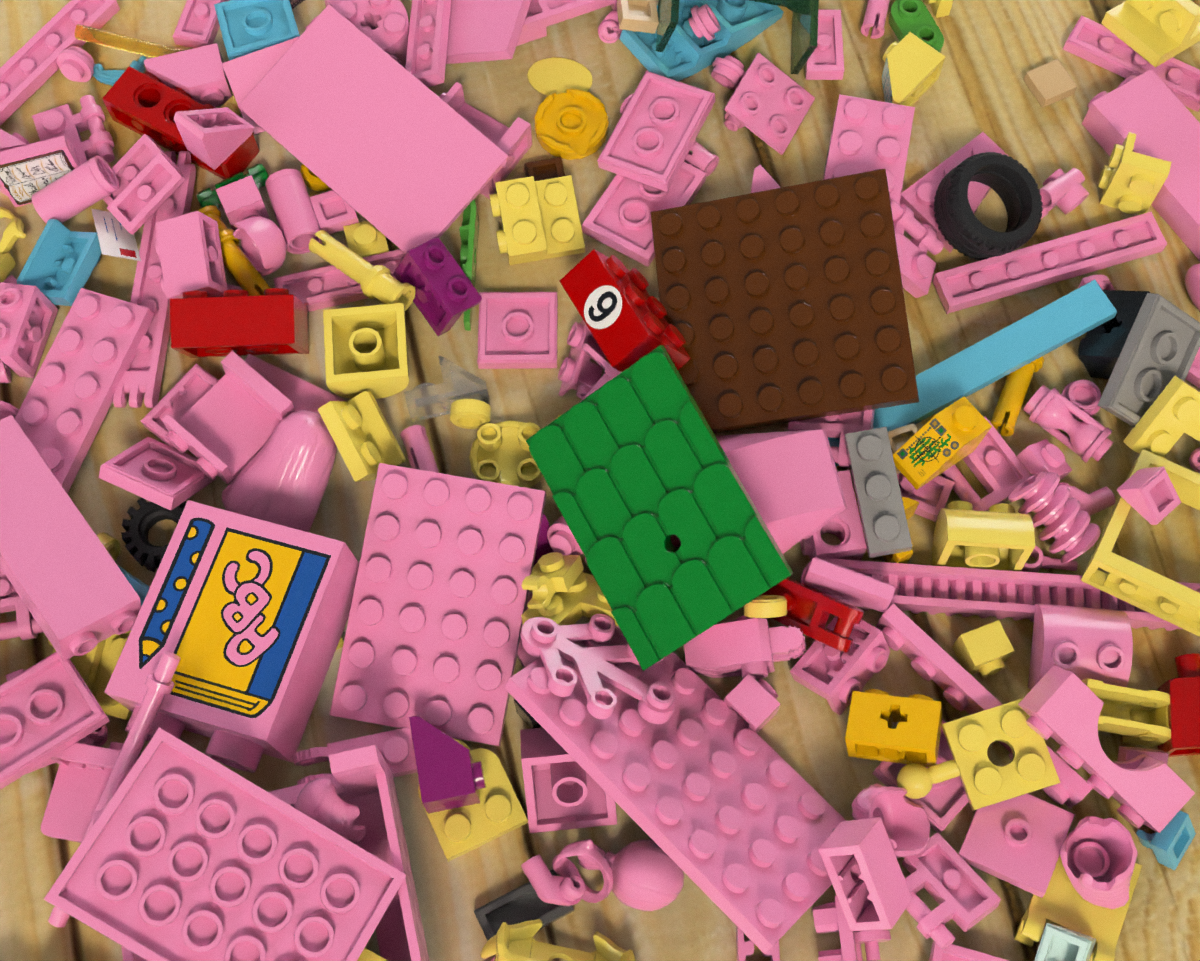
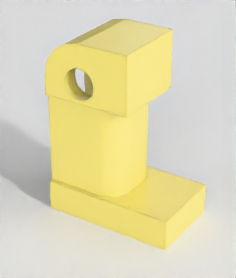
[1081,678,1171,747]

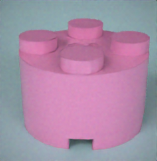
[335,0,409,64]

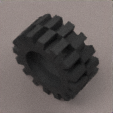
[121,498,186,572]

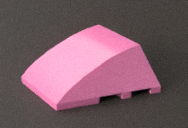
[715,429,847,554]

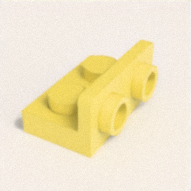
[318,391,406,482]

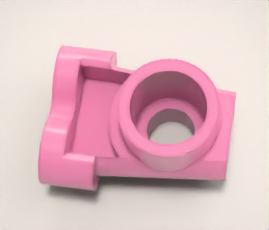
[1040,168,1089,219]

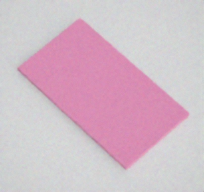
[238,4,510,254]

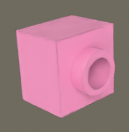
[215,175,270,231]
[724,674,781,733]

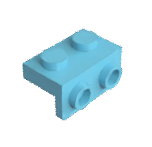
[17,219,101,306]

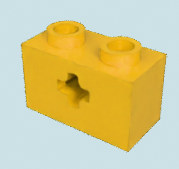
[845,689,943,767]

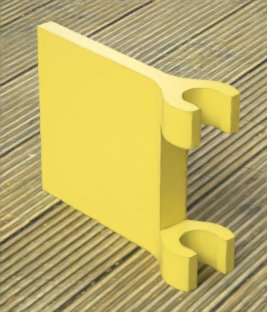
[1014,832,1142,961]

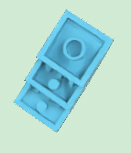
[620,0,784,81]

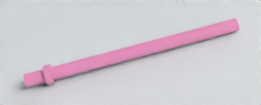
[48,651,181,928]

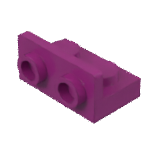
[393,237,482,336]

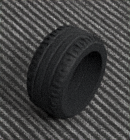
[934,152,1043,260]

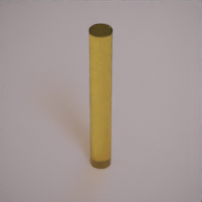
[75,24,185,58]

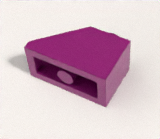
[409,715,486,814]

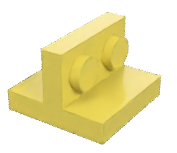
[1101,0,1200,68]

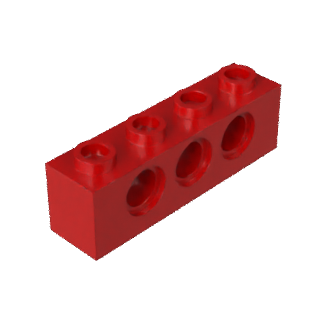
[102,66,259,180]

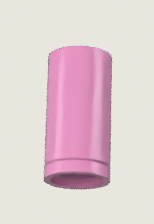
[31,155,120,224]
[265,169,322,254]

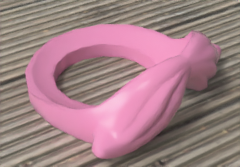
[552,839,613,903]

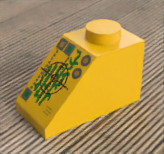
[893,396,992,490]

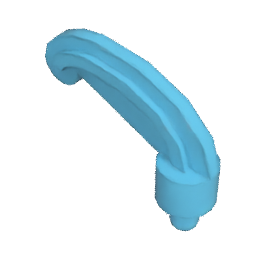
[93,56,147,86]

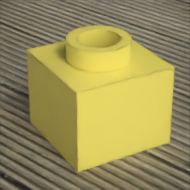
[952,620,1014,678]

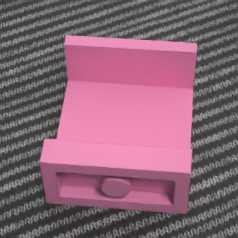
[439,82,532,199]
[162,350,295,484]

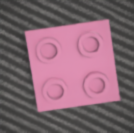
[723,52,815,155]

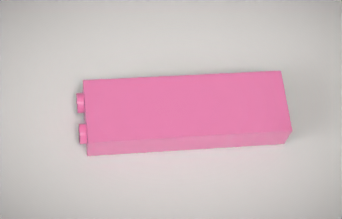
[1082,69,1200,261]
[0,415,141,661]

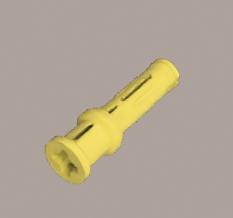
[309,230,416,311]

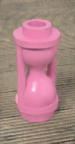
[1023,385,1114,463]

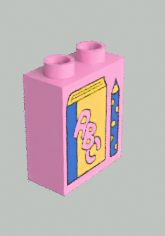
[104,500,359,773]

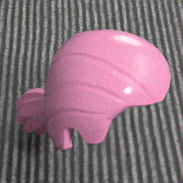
[295,778,366,844]
[578,839,684,911]

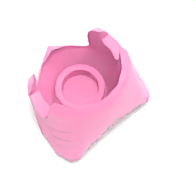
[1060,816,1138,909]

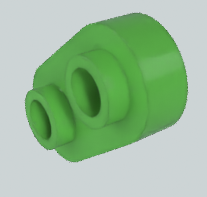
[889,0,944,53]

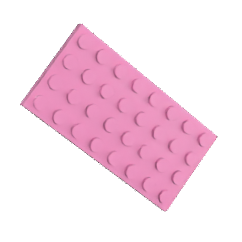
[504,625,846,954]

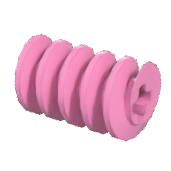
[1008,471,1101,563]

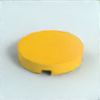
[534,89,609,160]

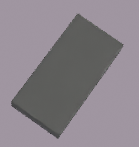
[474,869,574,941]

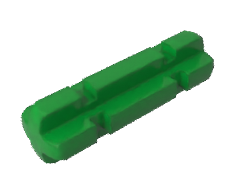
[196,164,269,209]

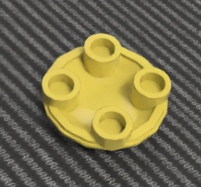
[469,420,543,488]

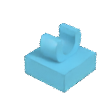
[1136,811,1196,871]

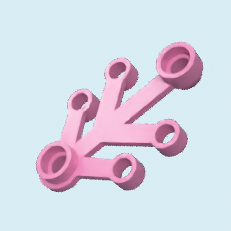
[520,614,677,724]

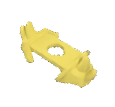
[480,919,635,961]

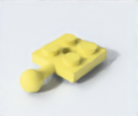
[897,698,1060,811]

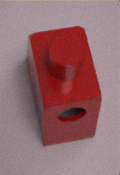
[1157,653,1200,757]

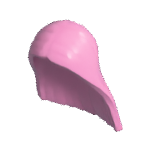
[221,410,337,532]

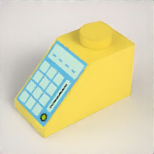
[881,32,945,106]

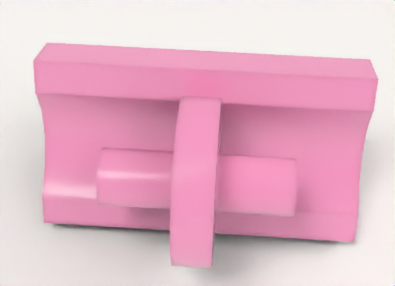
[813,895,891,961]

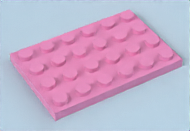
[330,463,547,746]
[44,727,406,961]

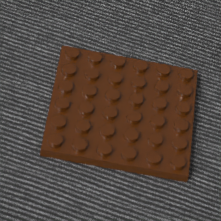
[651,169,919,434]

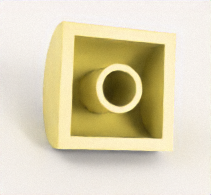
[323,303,409,399]
[932,501,1035,571]

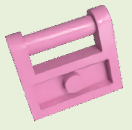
[941,416,1032,511]

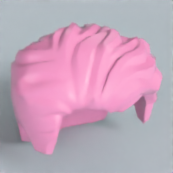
[852,783,930,858]

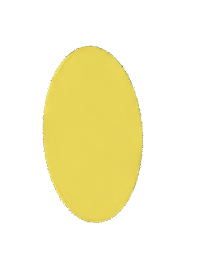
[527,57,593,96]

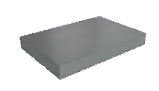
[1098,293,1200,427]

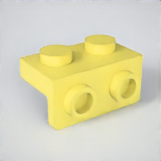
[1097,132,1172,215]

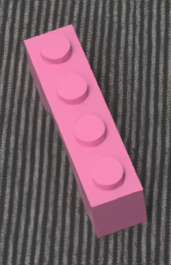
[1018,665,1195,833]

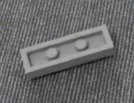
[844,427,912,558]

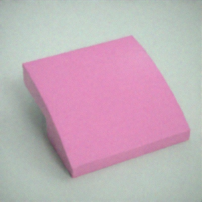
[103,134,186,235]

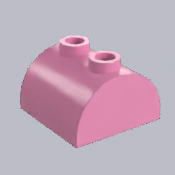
[1028,603,1133,690]

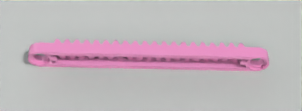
[800,558,1200,631]

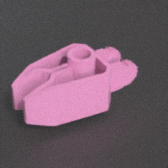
[684,616,806,680]

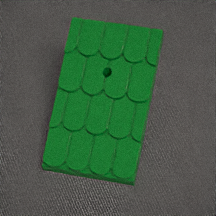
[526,345,793,671]

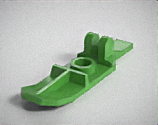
[459,199,479,331]

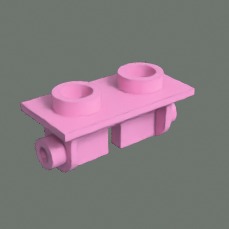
[558,320,606,399]

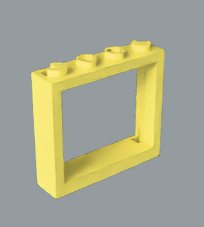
[1080,449,1200,637]

